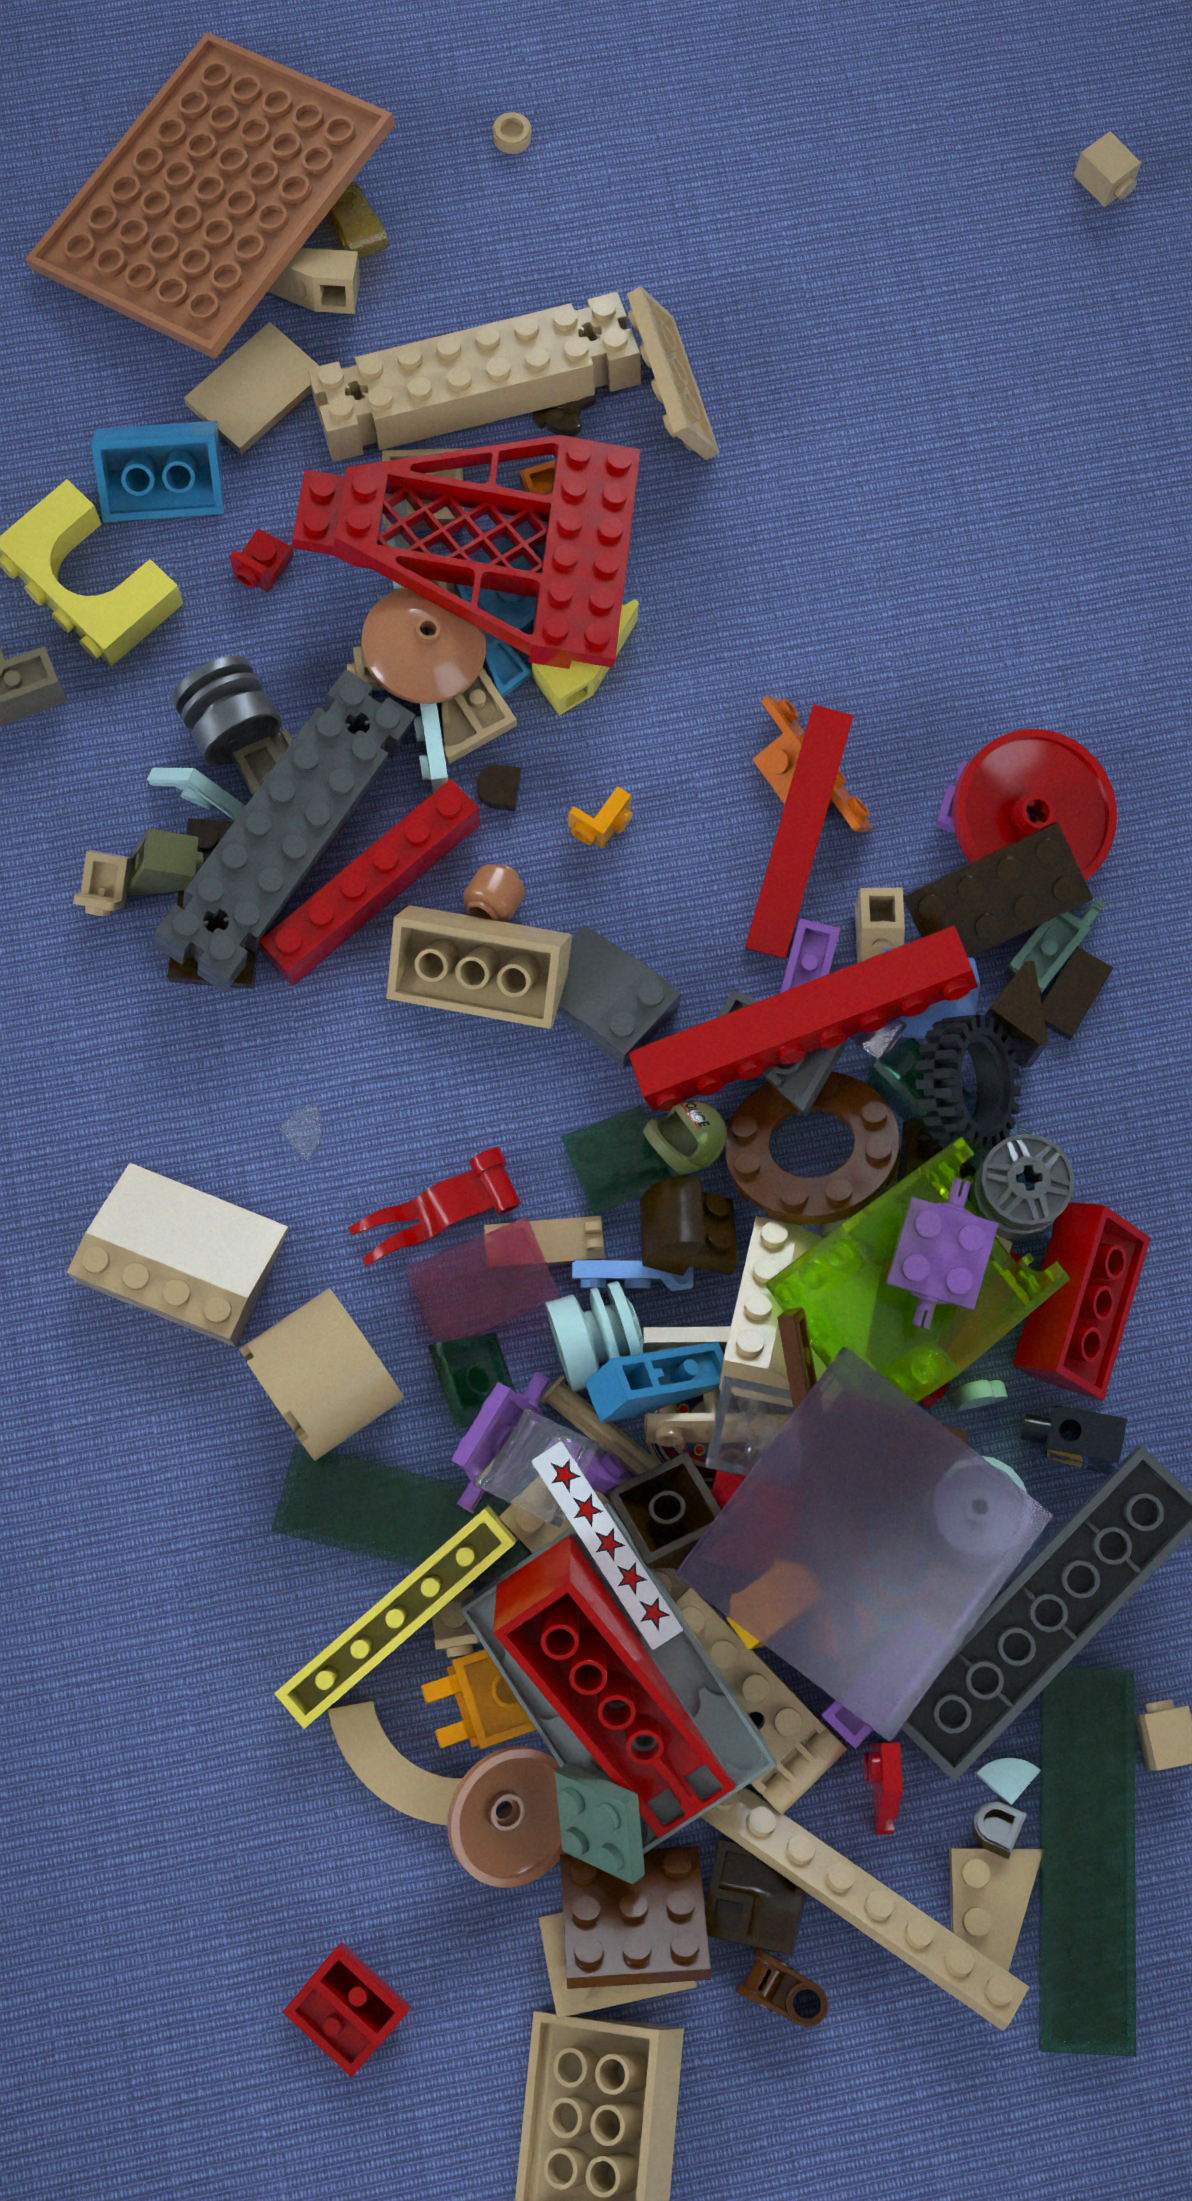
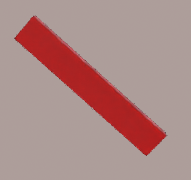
[745,704,854,960]

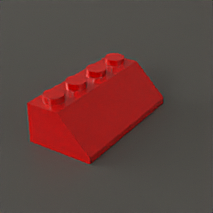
[1013,1202,1151,1401]

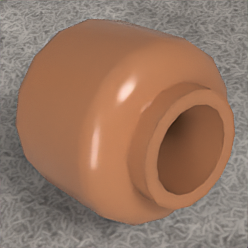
[463,864,525,923]

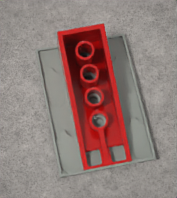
[460,1502,777,1854]

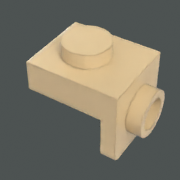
[73,850,132,916]

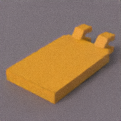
[420,1649,537,1750]

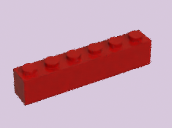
[259,778,480,987]

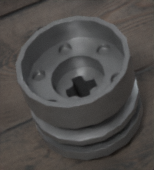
[171,656,283,766]
[970,1134,1075,1240]

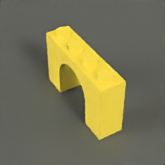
[0,479,184,667]

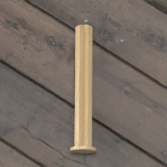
[540,1375,662,1476]

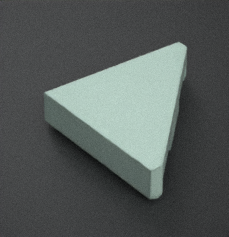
[147,768,245,820]

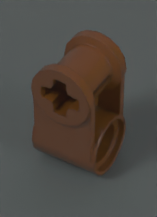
[735,1948,829,2027]

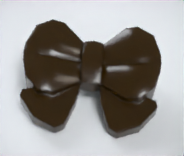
[533,395,596,436]

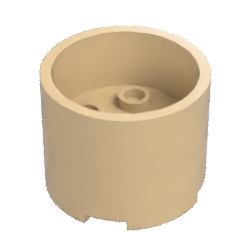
[239,1288,405,1461]

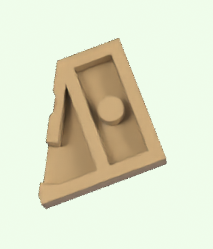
[441,667,517,764]

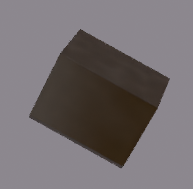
[985,961,1049,1068]
[606,1452,730,1568]

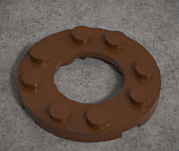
[725,1071,900,1225]

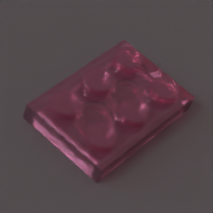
[406,1216,561,1350]

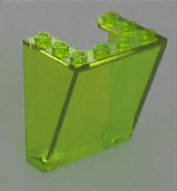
[764,1137,1070,1411]

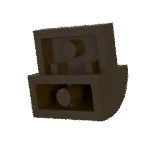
[640,1176,738,1276]

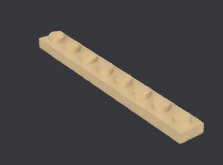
[700,1787,1029,2031]

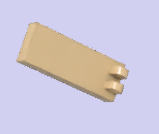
[484,1216,605,1271]

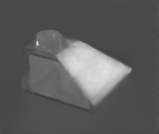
[705,1376,801,1486]

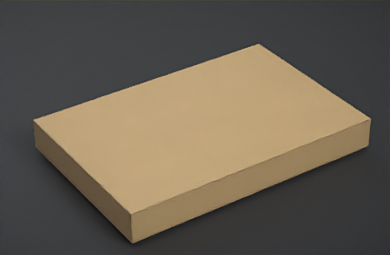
[184,321,319,455]

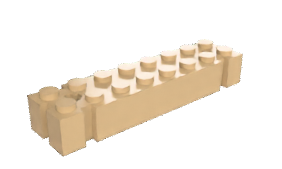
[308,292,641,462]

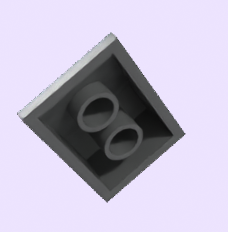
[557,925,681,1069]

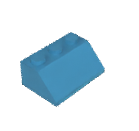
[91,421,225,522]

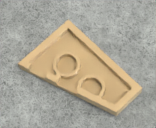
[949,1848,1044,1972]

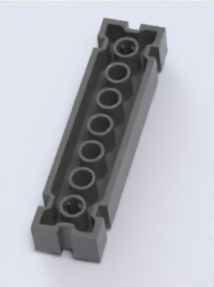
[154,669,415,993]

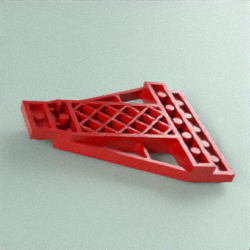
[292,435,641,669]

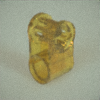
[330,182,389,260]

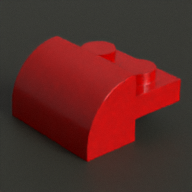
[282,1942,412,2078]

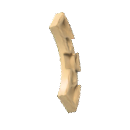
[328,1701,463,1825]

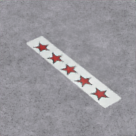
[532,1441,683,1650]

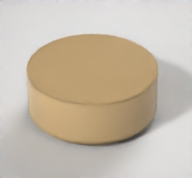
[493,112,531,154]

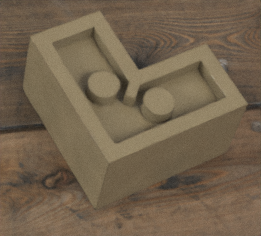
[0,645,67,726]

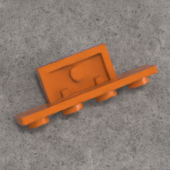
[752,695,873,833]

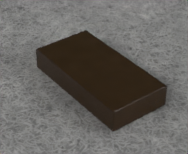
[1042,947,1113,1040]

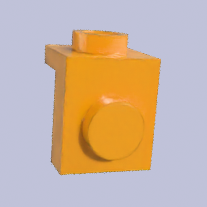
[568,786,633,849]

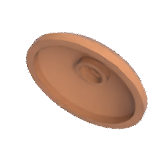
[361,587,486,704]
[447,1746,565,1888]

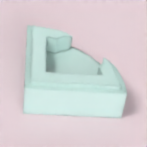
[974,1758,1041,1805]

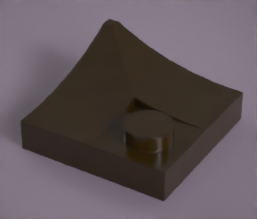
[705,1840,807,1956]

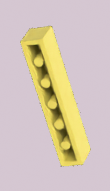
[274,1505,518,1729]

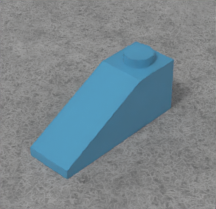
[585,1341,724,1423]

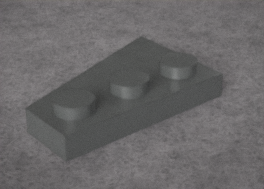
[717,990,847,1117]

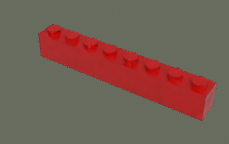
[628,925,978,1112]

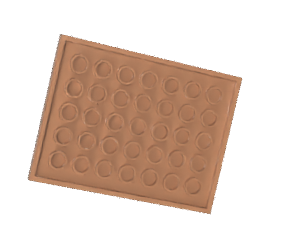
[25,32,396,359]

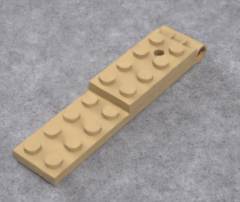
[499,1476,848,1815]

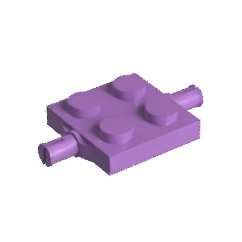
[885,1178,999,1330]
[451,1372,553,1514]

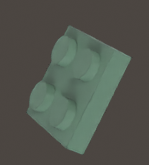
[555,1763,645,1884]

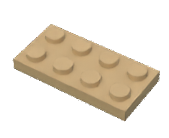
[627,286,720,460]

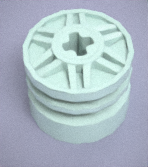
[545,1281,644,1392]

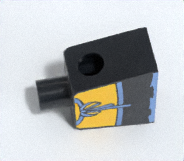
[1021,1406,1127,1475]

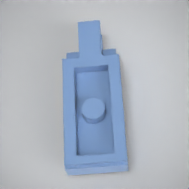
[571,1260,693,1292]

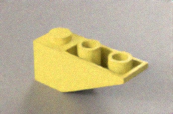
[532,599,639,716]

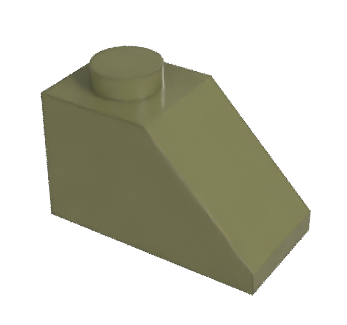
[127,828,203,896]

